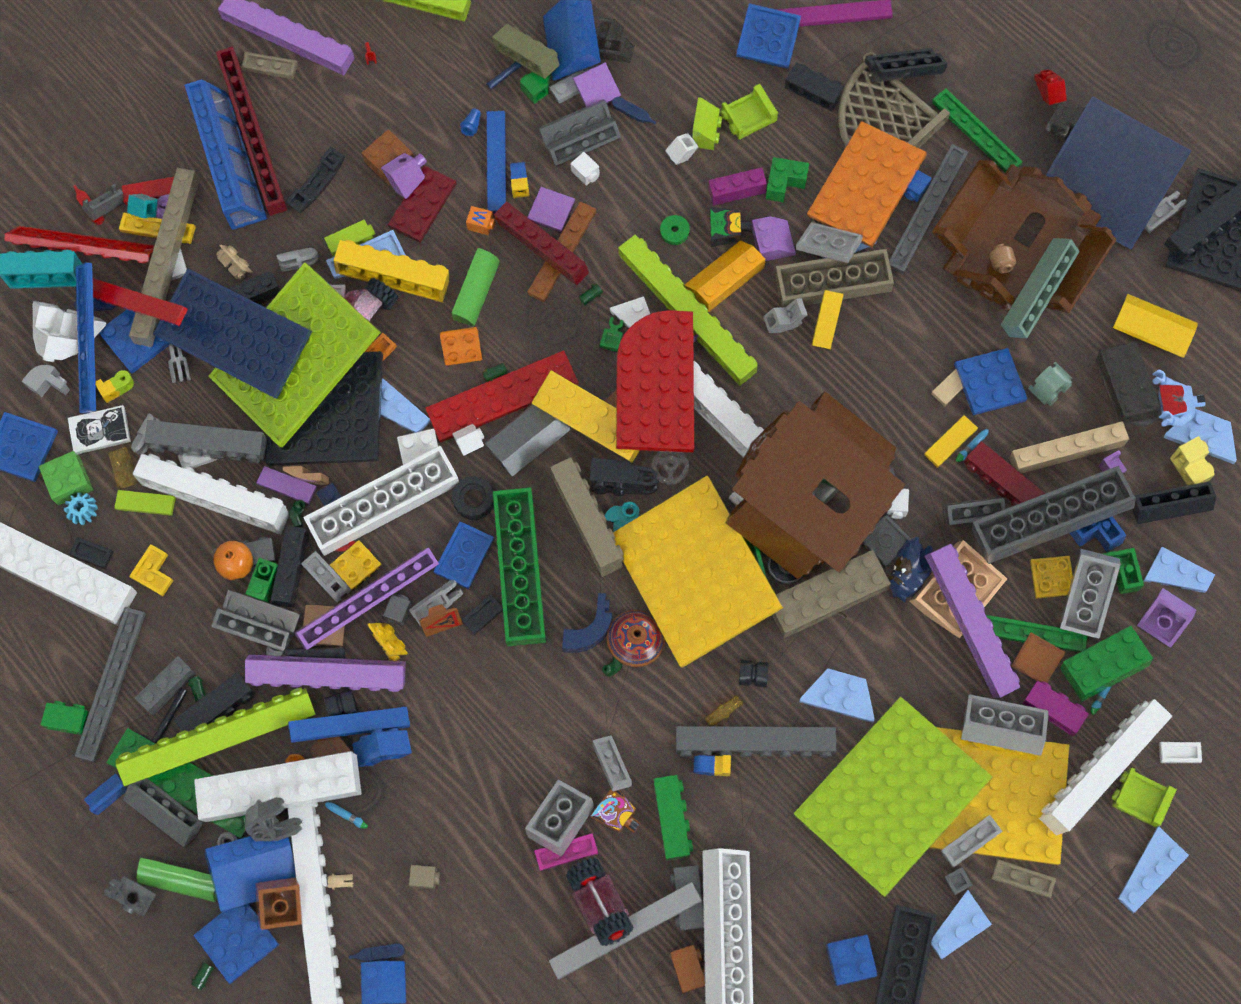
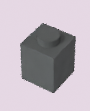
[383,594,412,627]

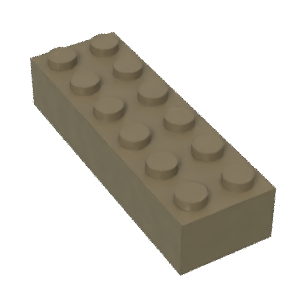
[775,249,894,307]
[550,457,624,577]
[772,550,891,638]

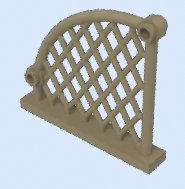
[838,52,950,148]

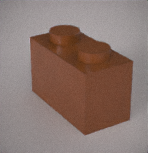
[670,945,705,994]

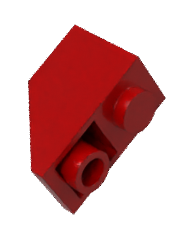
[1034,69,1067,105]

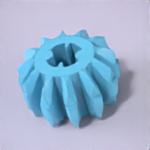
[64,492,98,525]

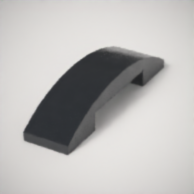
[286,146,345,213]

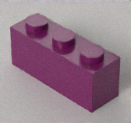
[708,167,767,206]
[1022,680,1089,737]

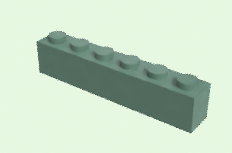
[1001,238,1080,338]

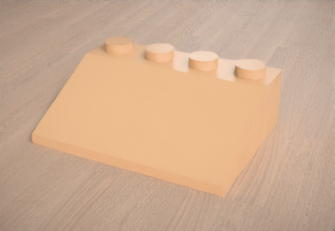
[909,540,1007,638]

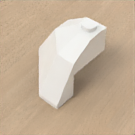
[33,301,106,362]

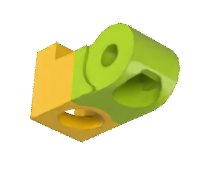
[95,370,134,403]

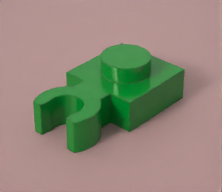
[600,317,624,352]

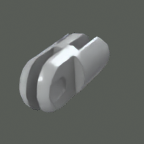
[277,248,319,272]
[168,344,191,383]
[131,413,160,455]

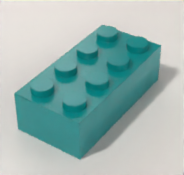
[0,250,82,289]

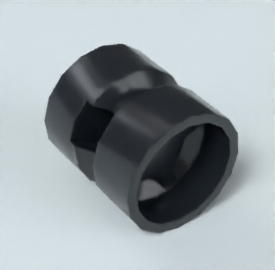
[739,660,769,688]
[324,690,358,716]

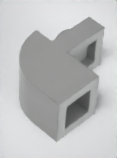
[763,298,807,333]
[22,365,70,397]

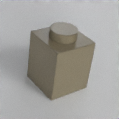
[409,865,440,889]

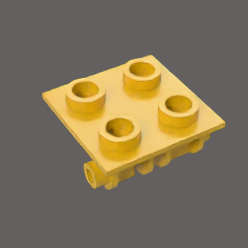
[330,540,382,590]
[368,623,408,661]

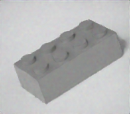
[1060,549,1121,638]
[961,694,1049,756]

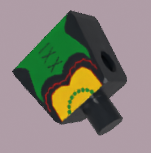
[710,207,751,247]

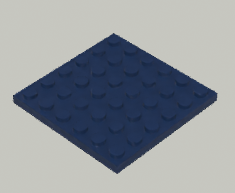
[1046,96,1191,249]

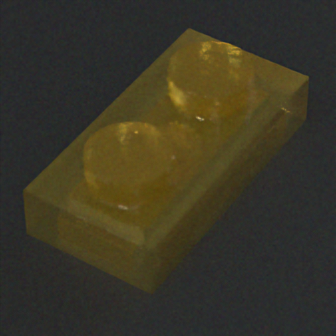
[108,447,138,489]

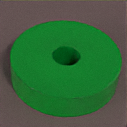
[660,215,690,245]

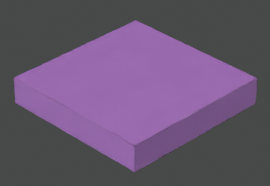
[573,63,621,107]
[527,187,575,233]

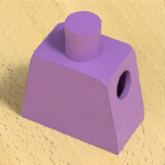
[381,153,427,199]

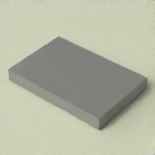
[796,222,863,263]

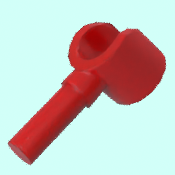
[365,42,377,65]

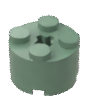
[1028,362,1072,406]

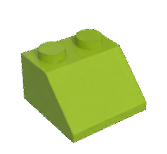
[692,98,722,150]

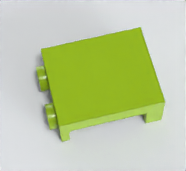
[720,84,778,140]
[1111,768,1177,828]

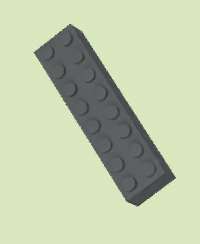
[972,466,1136,564]

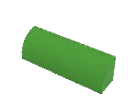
[452,248,500,326]
[137,858,216,902]

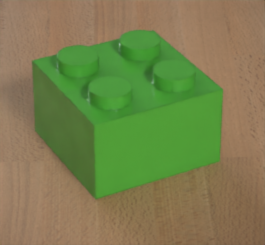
[39,451,93,506]

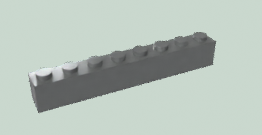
[676,726,837,757]

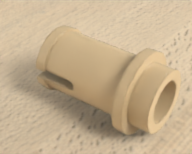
[328,873,353,890]

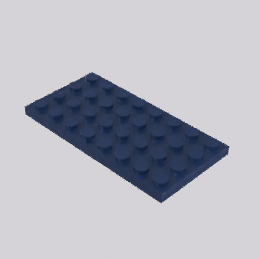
[153,268,312,399]

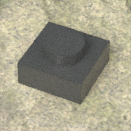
[944,867,972,895]

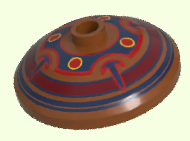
[606,610,665,667]

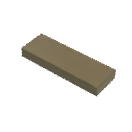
[241,52,298,79]
[991,859,1056,899]

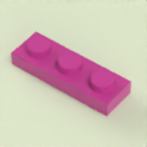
[535,833,598,871]

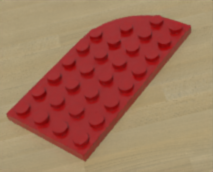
[616,310,694,453]

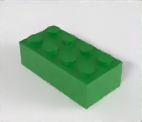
[1061,626,1153,702]

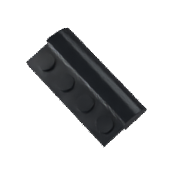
[865,48,948,83]

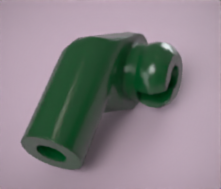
[289,500,305,527]
[602,657,622,677]

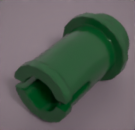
[578,284,603,306]
[482,363,507,382]
[188,676,206,703]
[191,962,214,990]

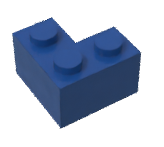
[1070,516,1126,553]
[352,728,412,767]

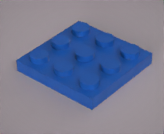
[736,3,801,69]
[99,310,170,373]
[954,348,1027,415]
[0,412,58,482]
[194,904,280,984]

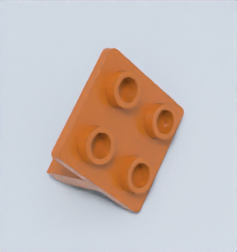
[440,327,482,365]

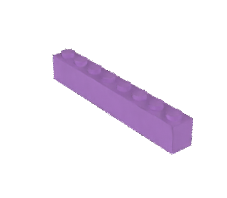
[218,0,354,75]
[925,544,1020,698]
[294,548,439,650]
[245,655,406,692]

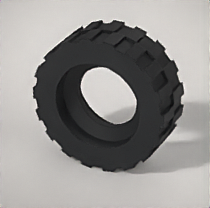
[452,476,494,520]

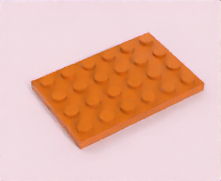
[807,121,926,248]

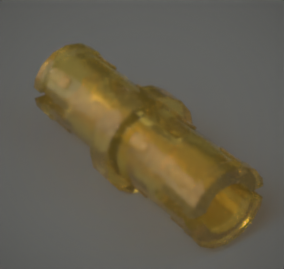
[704,695,743,727]

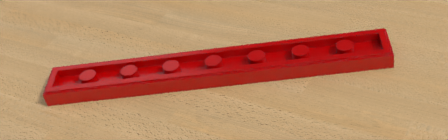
[93,278,188,326]

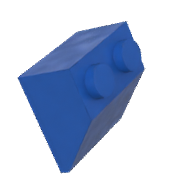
[361,961,406,1004]

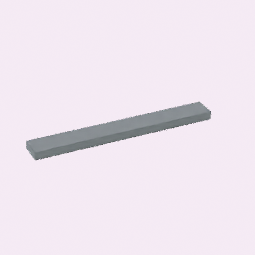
[549,882,702,979]

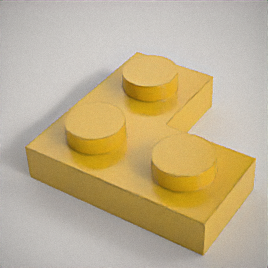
[129,544,174,597]

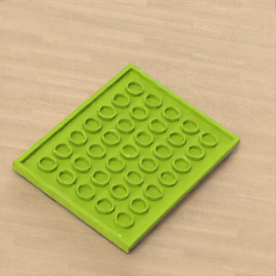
[209,263,381,448]
[794,697,993,898]

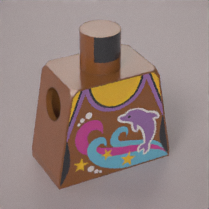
[591,789,641,833]

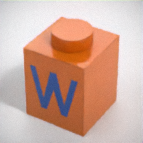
[466,206,496,235]

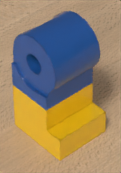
[510,162,530,198]
[693,755,731,776]

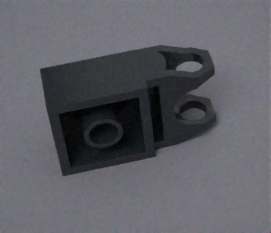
[590,458,658,496]

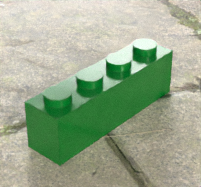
[654,775,693,861]

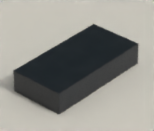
[69,537,114,569]
[461,594,503,635]

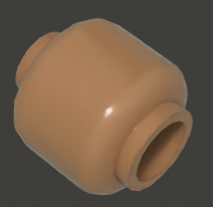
[989,244,1016,274]

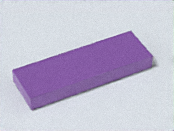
[257,466,317,505]

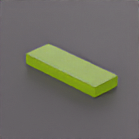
[115,490,175,516]

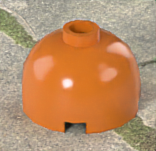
[213,541,253,580]

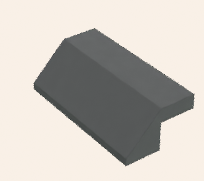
[538,99,621,166]
[484,405,571,476]
[211,590,302,651]

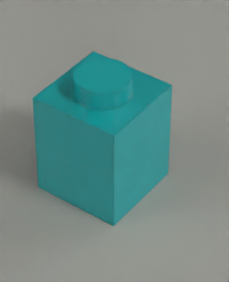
[127,194,158,218]

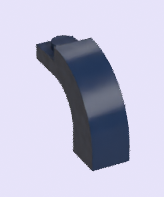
[562,593,613,653]

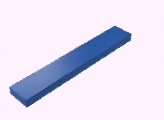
[487,111,506,213]
[288,707,410,743]

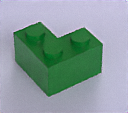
[766,157,809,203]
[1103,548,1144,594]

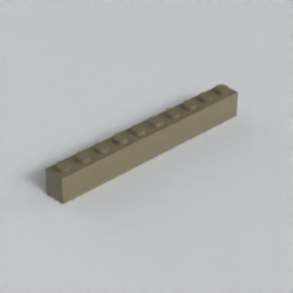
[129,168,199,347]

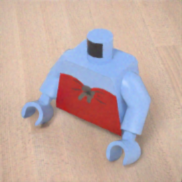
[1152,370,1205,427]

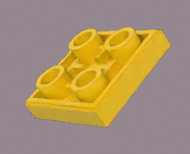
[1030,556,1073,598]

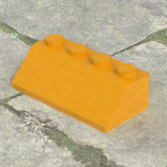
[684,241,765,312]

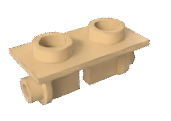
[216,245,252,280]

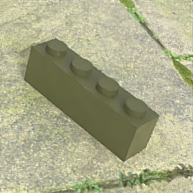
[492,24,560,79]

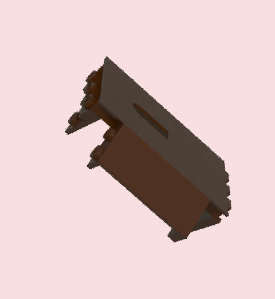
[932,160,1117,313]
[725,391,906,579]

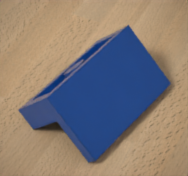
[84,773,128,815]

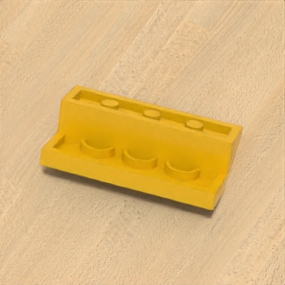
[1113,294,1198,358]

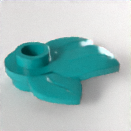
[605,502,639,532]

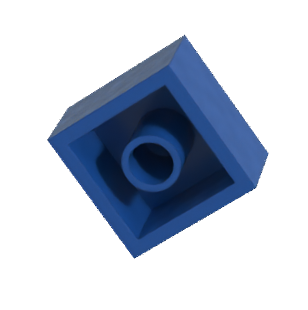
[826,935,878,986]

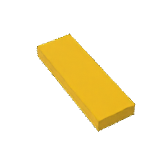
[811,290,844,349]
[924,415,978,468]

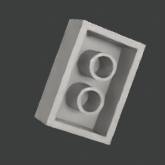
[525,780,594,857]

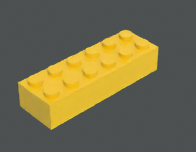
[334,240,449,303]
[532,371,640,463]

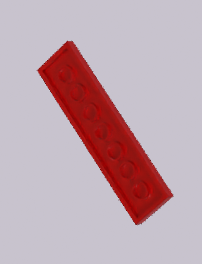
[5,226,155,263]
[426,351,579,443]

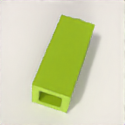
[324,220,375,257]

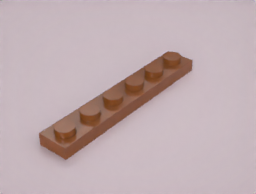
[528,201,597,302]

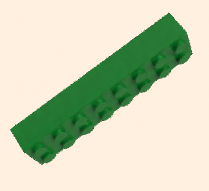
[493,488,546,647]

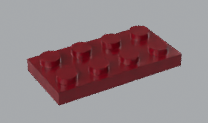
[388,165,457,243]

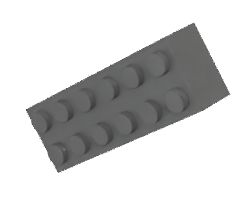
[144,420,267,463]

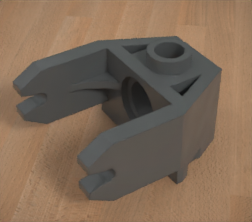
[245,797,303,841]
[104,876,156,916]

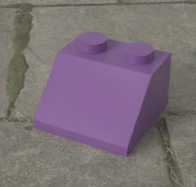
[751,216,796,261]
[1137,588,1196,648]

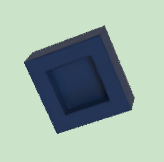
[316,483,341,506]

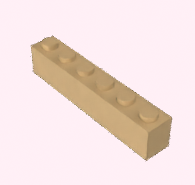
[1009,421,1129,474]

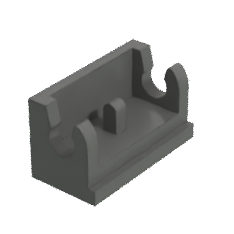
[82,184,123,221]

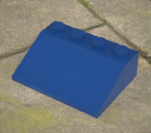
[543,0,601,81]
[205,836,296,912]

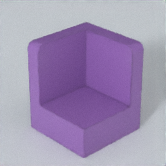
[1099,450,1127,473]

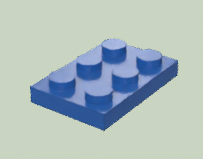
[433,522,494,590]

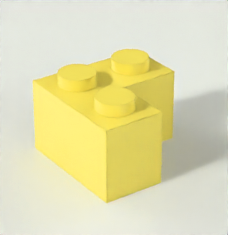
[1170,436,1215,485]

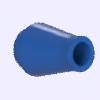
[460,108,481,136]

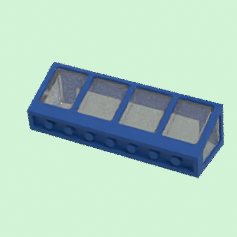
[185,80,267,230]

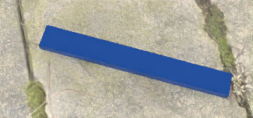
[76,263,96,414]

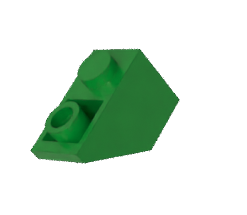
[520,72,551,105]
[246,558,278,603]

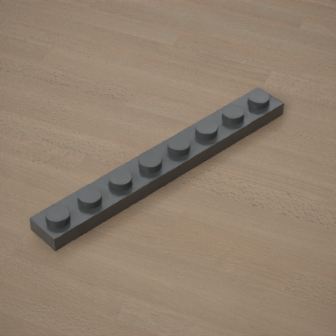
[889,144,968,274]
[75,607,146,763]

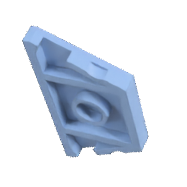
[1163,409,1237,464]
[800,669,874,723]

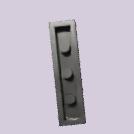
[123,778,203,847]

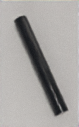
[152,688,188,743]

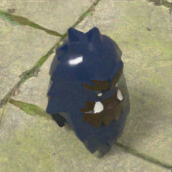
[888,537,933,602]

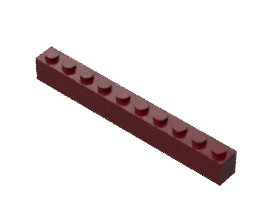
[216,46,287,216]

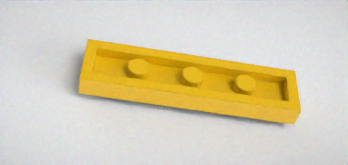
[119,213,196,244]

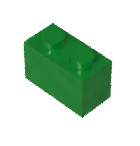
[41,701,89,735]

